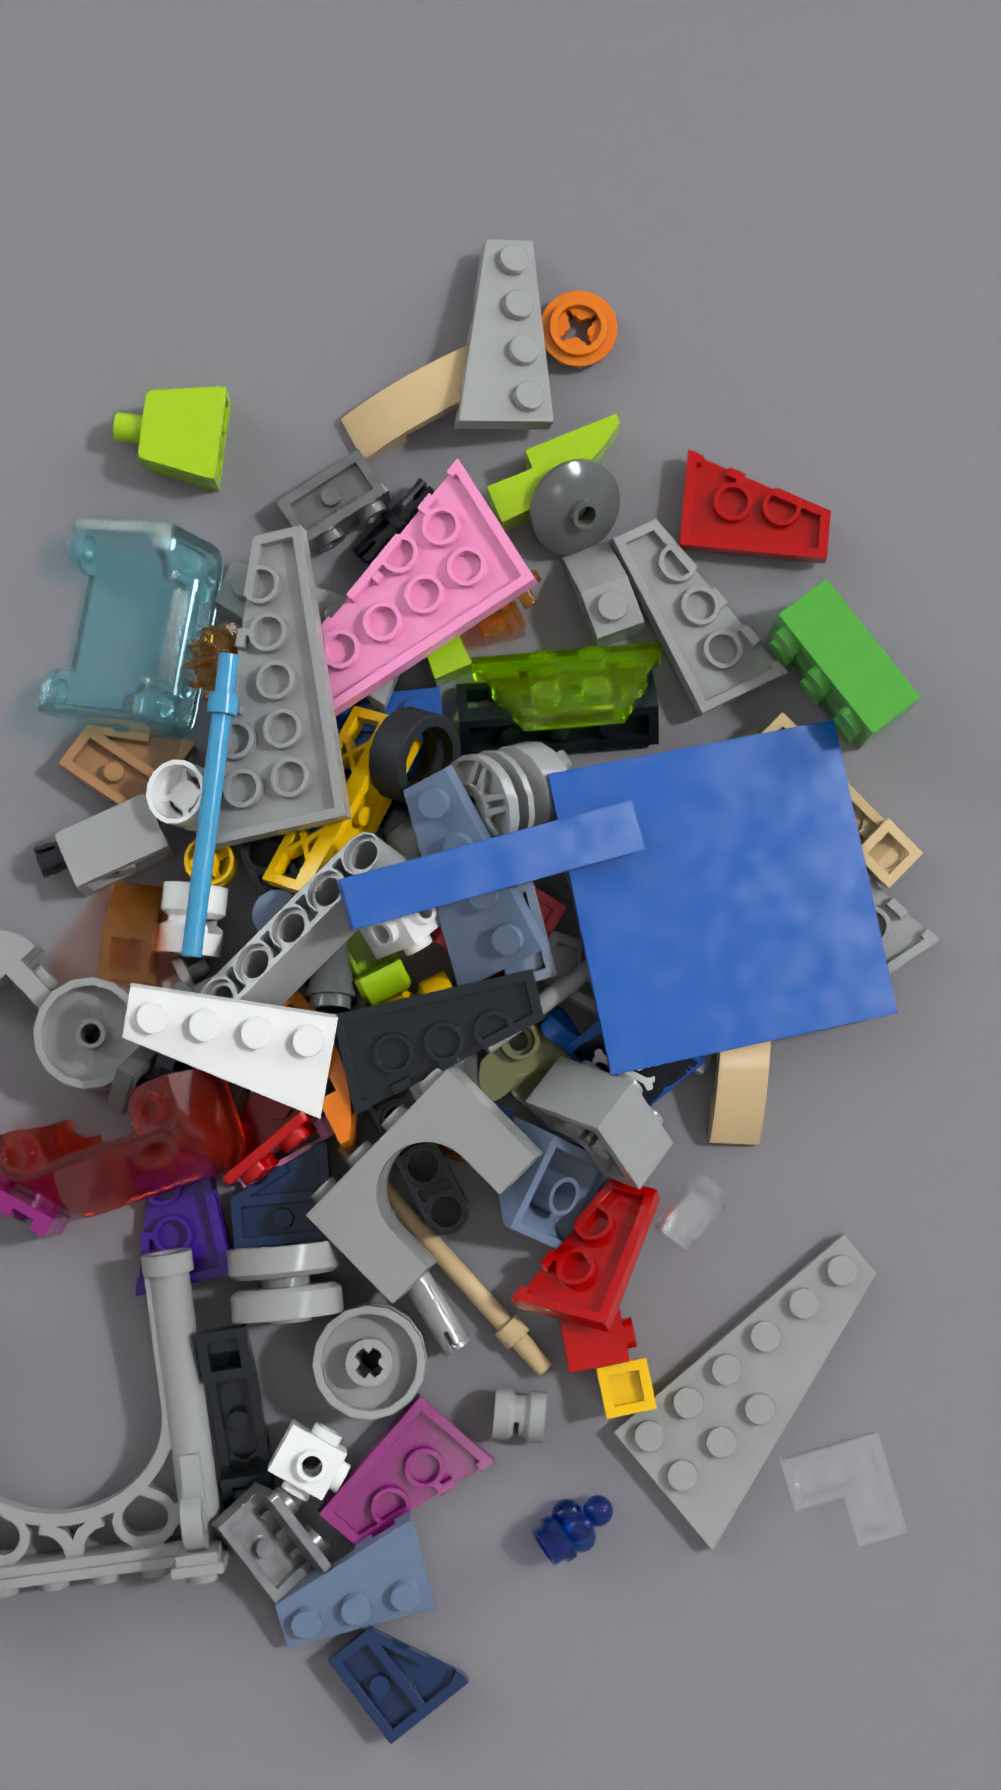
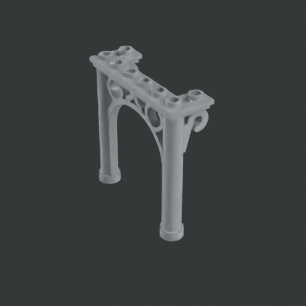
[0,1248,232,1599]

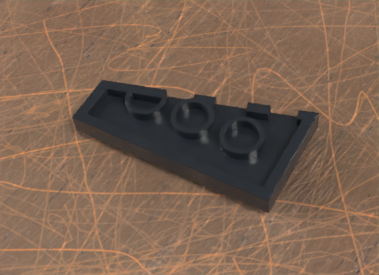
[335,969,544,1115]

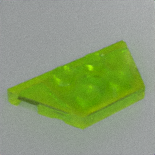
[471,642,661,731]

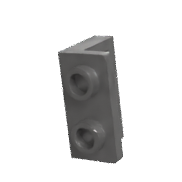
[276,449,391,554]
[210,1482,332,1604]

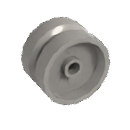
[33,977,140,1093]
[226,1240,344,1325]
[312,1301,428,1420]

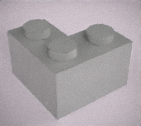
[525,1056,673,1190]

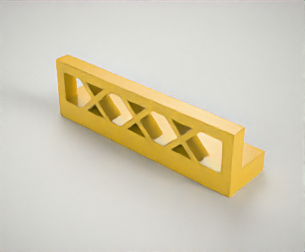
[262,706,423,894]

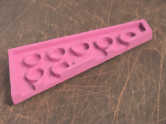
[321,458,538,716]

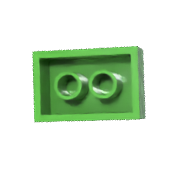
[768,578,921,749]

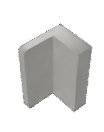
[55,794,176,897]

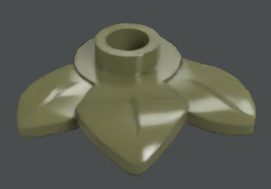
[478,1024,574,1110]

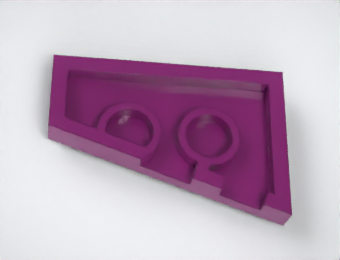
[318,1393,496,1545]

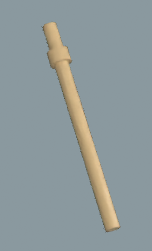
[336,1145,553,1377]

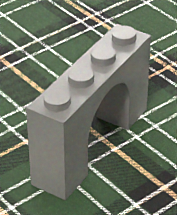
[306,1066,543,1304]

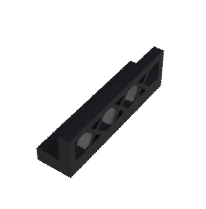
[456,669,659,756]

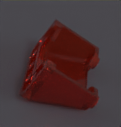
[0,1069,247,1218]

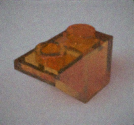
[97,882,164,986]

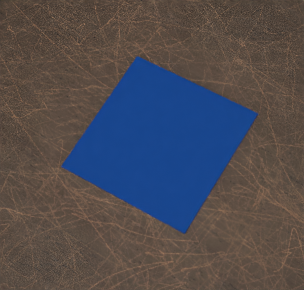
[547,720,898,1075]

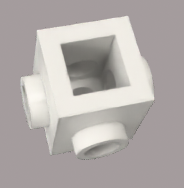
[359,908,441,960]
[268,1419,351,1501]

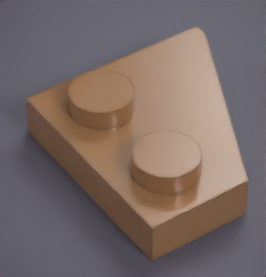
[58,724,196,806]

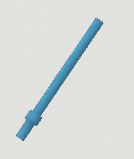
[181,652,239,958]

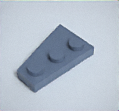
[275,1510,437,1649]

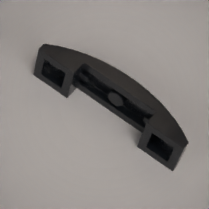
[194,1324,276,1510]

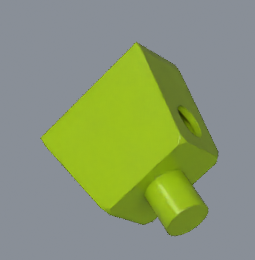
[113,386,231,491]

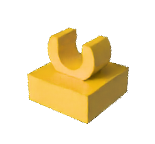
[596,1356,657,1419]

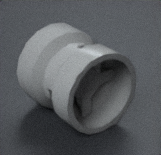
[492,1387,547,1443]

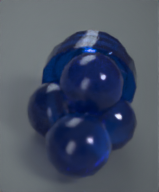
[532,1495,614,1566]

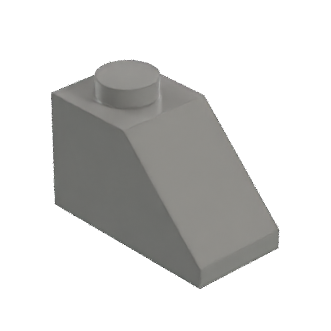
[562,541,644,650]

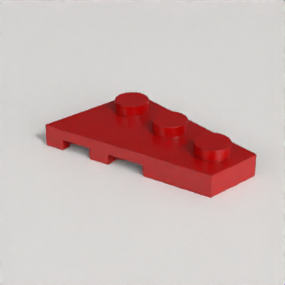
[679,449,831,564]
[511,1178,661,1333]

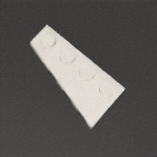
[122,983,338,1119]

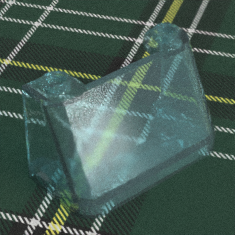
[38,518,223,738]

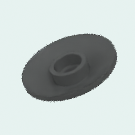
[529,459,620,555]

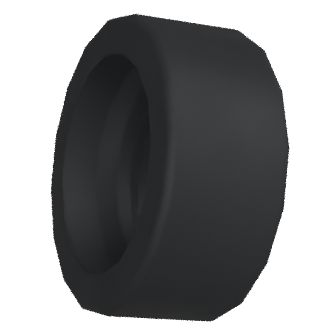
[369,706,461,804]

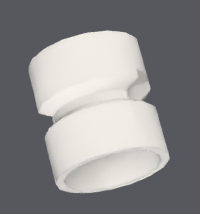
[146,759,205,833]
[156,881,229,959]

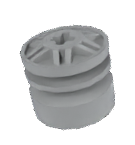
[450,741,567,838]

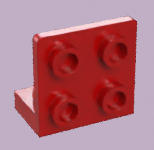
[205,1092,323,1186]

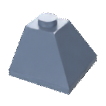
[498,1117,610,1249]

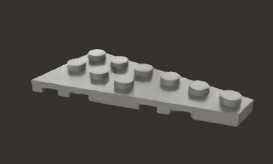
[215,525,352,849]
[613,1234,877,1551]

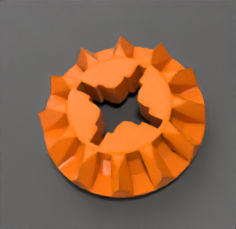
[542,290,618,370]

